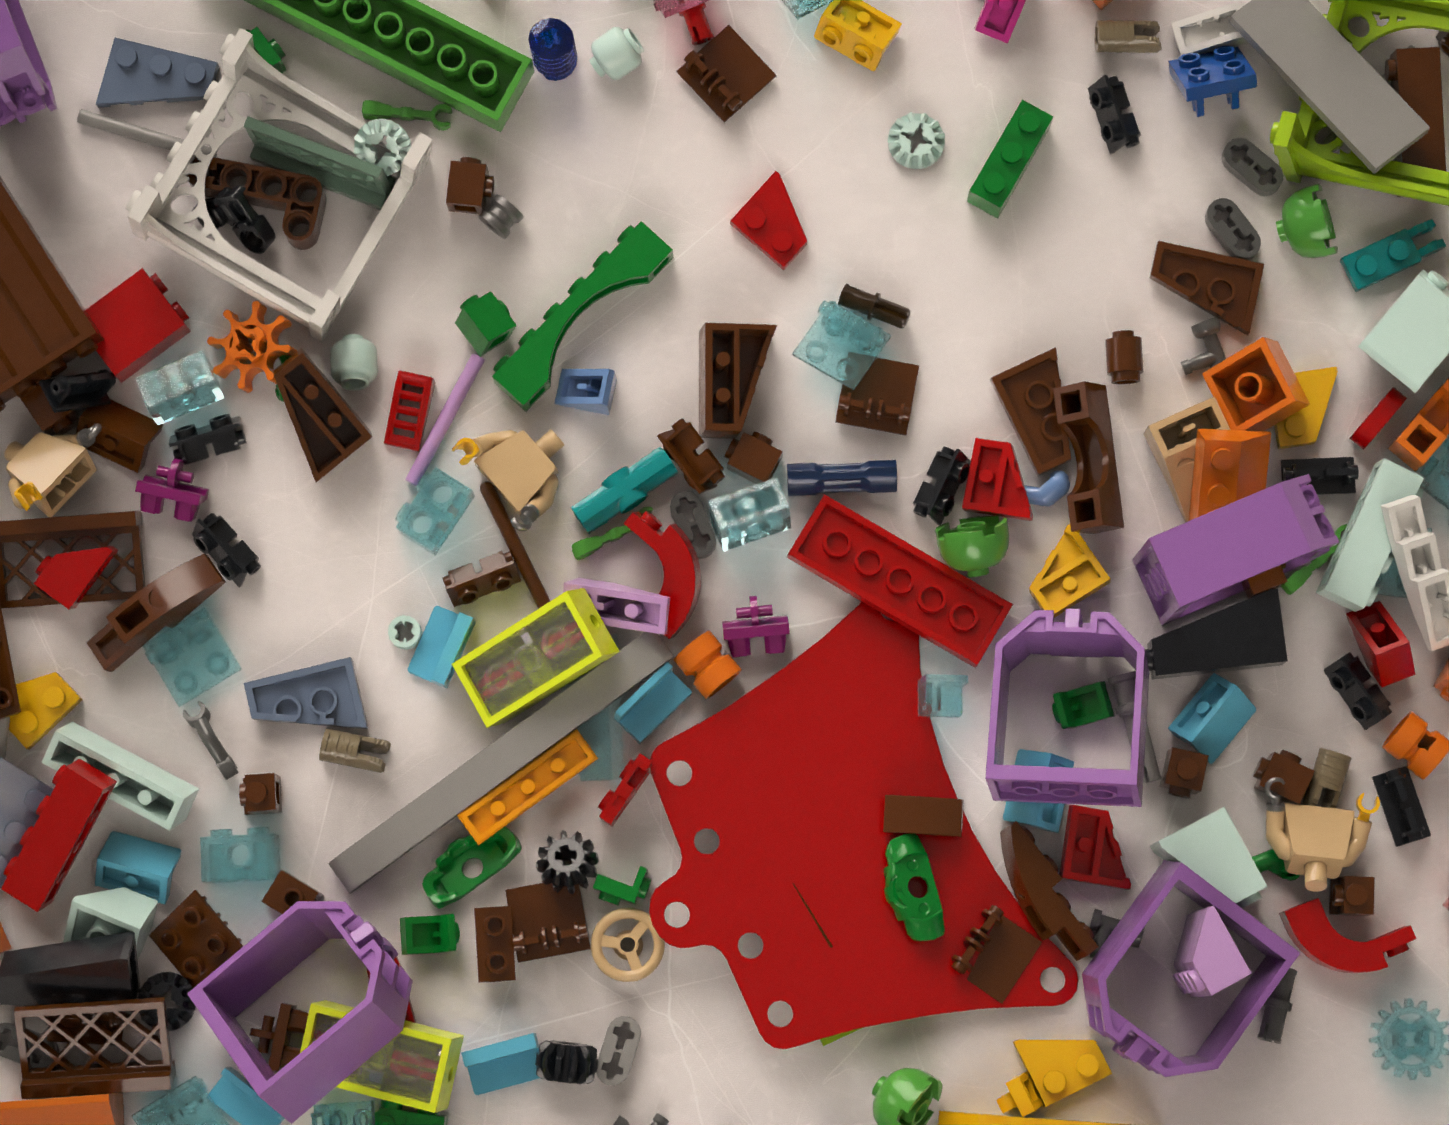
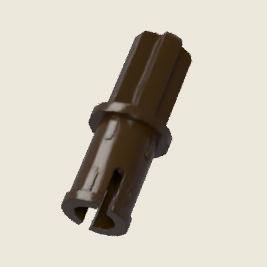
[838,283,910,328]

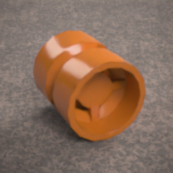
[673,630,742,700]
[1382,711,1449,780]

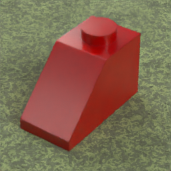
[33,546,119,610]
[1346,600,1416,687]

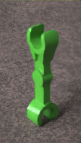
[362,100,452,131]
[572,507,653,560]
[1282,524,1347,595]

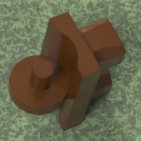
[249,1003,309,1072]

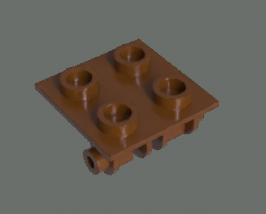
[676,25,777,123]
[835,352,919,436]
[505,883,591,963]
[149,890,243,988]
[951,905,1042,1004]

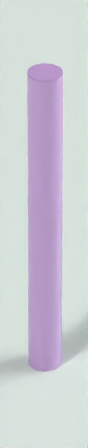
[405,353,485,487]

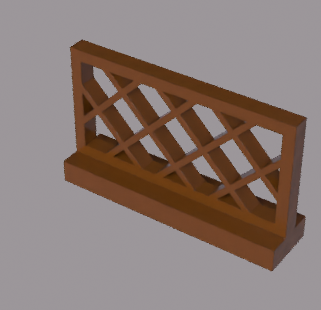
[0,511,145,609]
[14,997,176,1099]

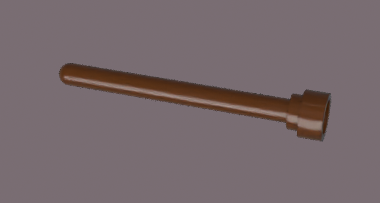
[480,481,550,609]

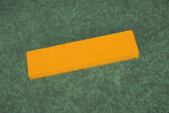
[457,729,598,846]

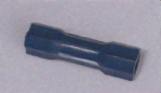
[787,460,897,496]

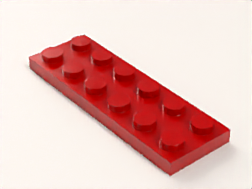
[787,494,1013,668]

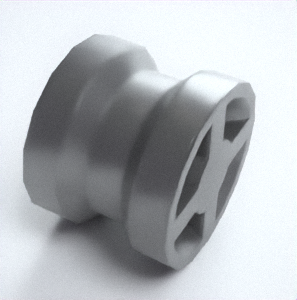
[478,194,524,239]

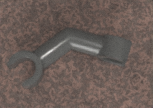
[183,701,239,780]

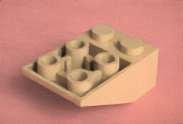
[1143,396,1231,523]

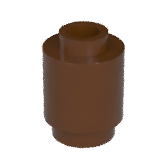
[1105,330,1144,385]

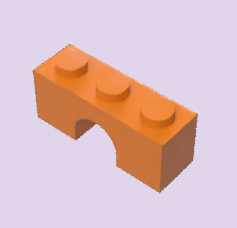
[1387,377,1449,472]

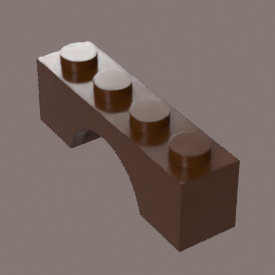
[1053,381,1124,534]

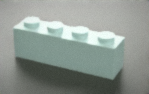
[1316,458,1424,612]
[42,722,199,831]

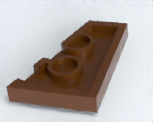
[1149,241,1264,336]
[990,347,1071,477]

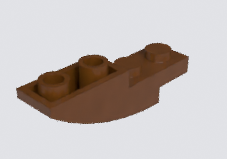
[86,554,226,672]
[1000,821,1099,961]

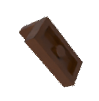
[76,399,163,473]

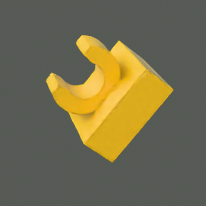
[996,1071,1044,1117]

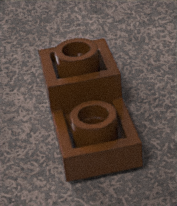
[883,795,964,837]

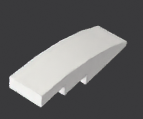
[1171,0,1320,55]
[1381,495,1449,651]

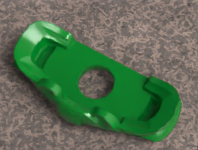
[422,827,522,909]
[884,834,945,941]

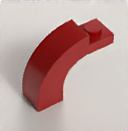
[623,511,701,639]
[1279,898,1417,973]

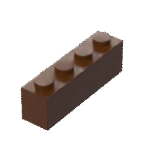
[1385,47,1446,197]

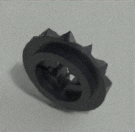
[138,972,196,1031]

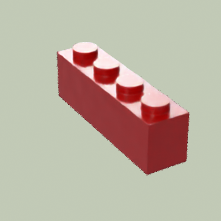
[1,759,117,912]

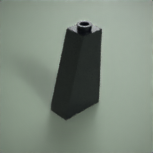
[1145,589,1288,680]
[0,932,140,1012]

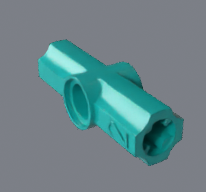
[571,446,678,534]

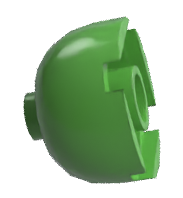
[1276,184,1338,258]
[935,516,1009,577]
[872,1068,943,1125]

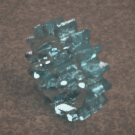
[1369,998,1449,1080]

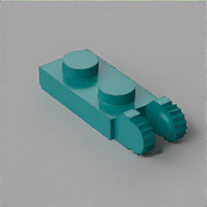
[1340,219,1446,292]

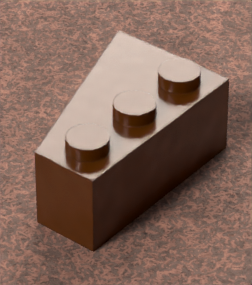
[699,322,777,439]
[274,348,372,482]

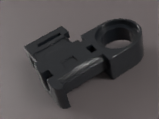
[192,185,276,254]

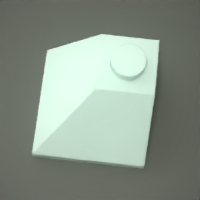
[63,887,158,959]

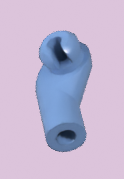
[1025,470,1070,507]

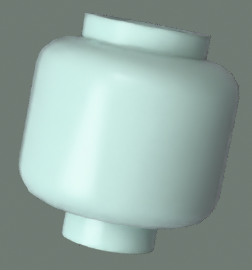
[589,27,644,80]
[330,334,378,390]

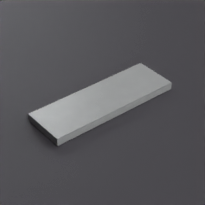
[1229,0,1430,174]

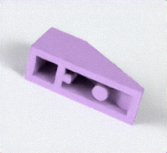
[563,578,670,635]

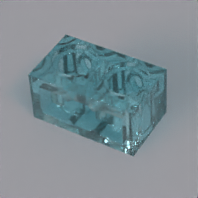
[395,467,475,556]

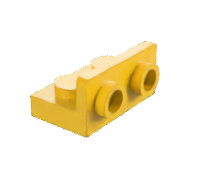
[814,0,902,71]

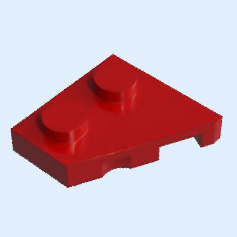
[730,171,807,270]
[962,438,1033,521]
[598,753,653,827]
[1059,805,1131,890]

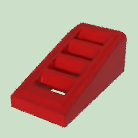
[384,370,436,452]

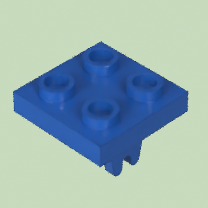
[1168,46,1257,117]

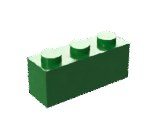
[967,100,1053,219]

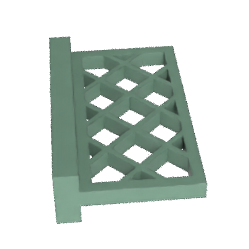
[244,116,396,210]

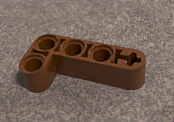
[187,157,326,250]

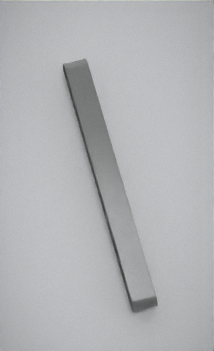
[328,632,674,894]

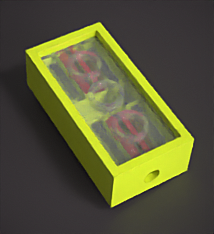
[452,588,620,728]
[300,1000,464,1113]

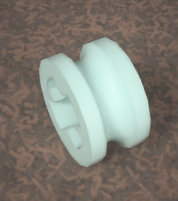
[388,615,422,650]

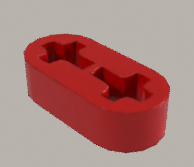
[1349,387,1407,450]

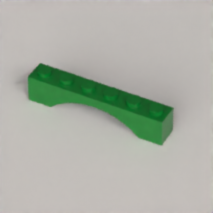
[492,221,674,412]

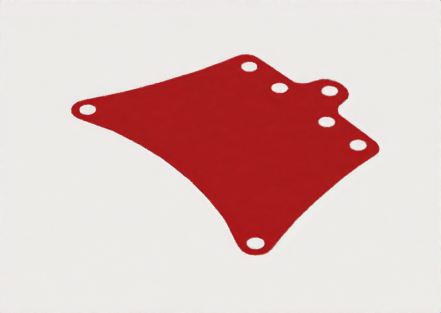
[649,602,1079,1049]

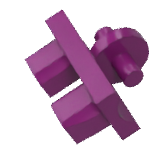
[135,458,209,522]
[722,596,790,657]

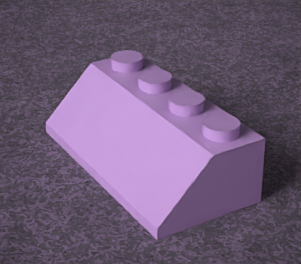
[1173,905,1252,998]

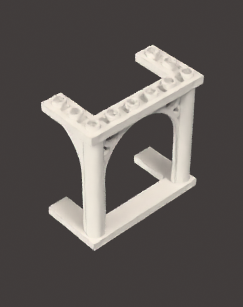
[125,27,433,343]

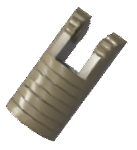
[1094,20,1162,53]
[319,728,391,773]
[1302,748,1352,809]

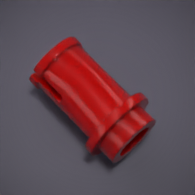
[678,0,714,45]

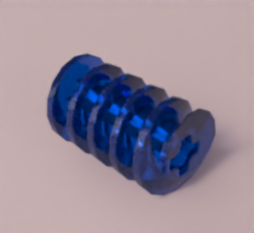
[528,18,578,81]

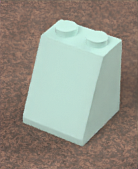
[1358,269,1449,393]
[1150,807,1267,908]

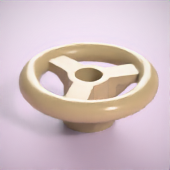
[591,907,665,982]

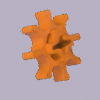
[207,301,297,393]

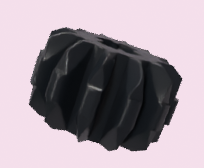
[536,830,599,895]
[535,1040,598,1084]

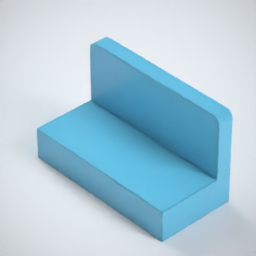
[408,606,476,689]
[614,662,692,744]
[1168,673,1256,764]
[1003,749,1074,833]
[95,831,181,904]
[461,1033,540,1095]
[207,1067,285,1125]

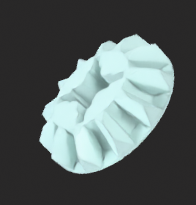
[888,112,945,169]
[354,119,411,177]

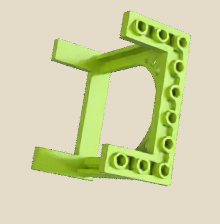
[1270,0,1449,206]

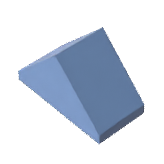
[554,369,617,415]

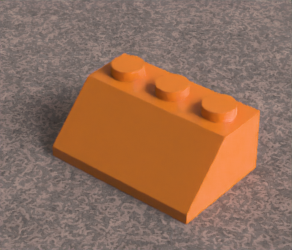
[1188,429,1271,521]
[0,1093,125,1125]

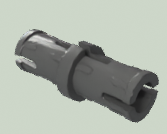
[1257,968,1297,1044]

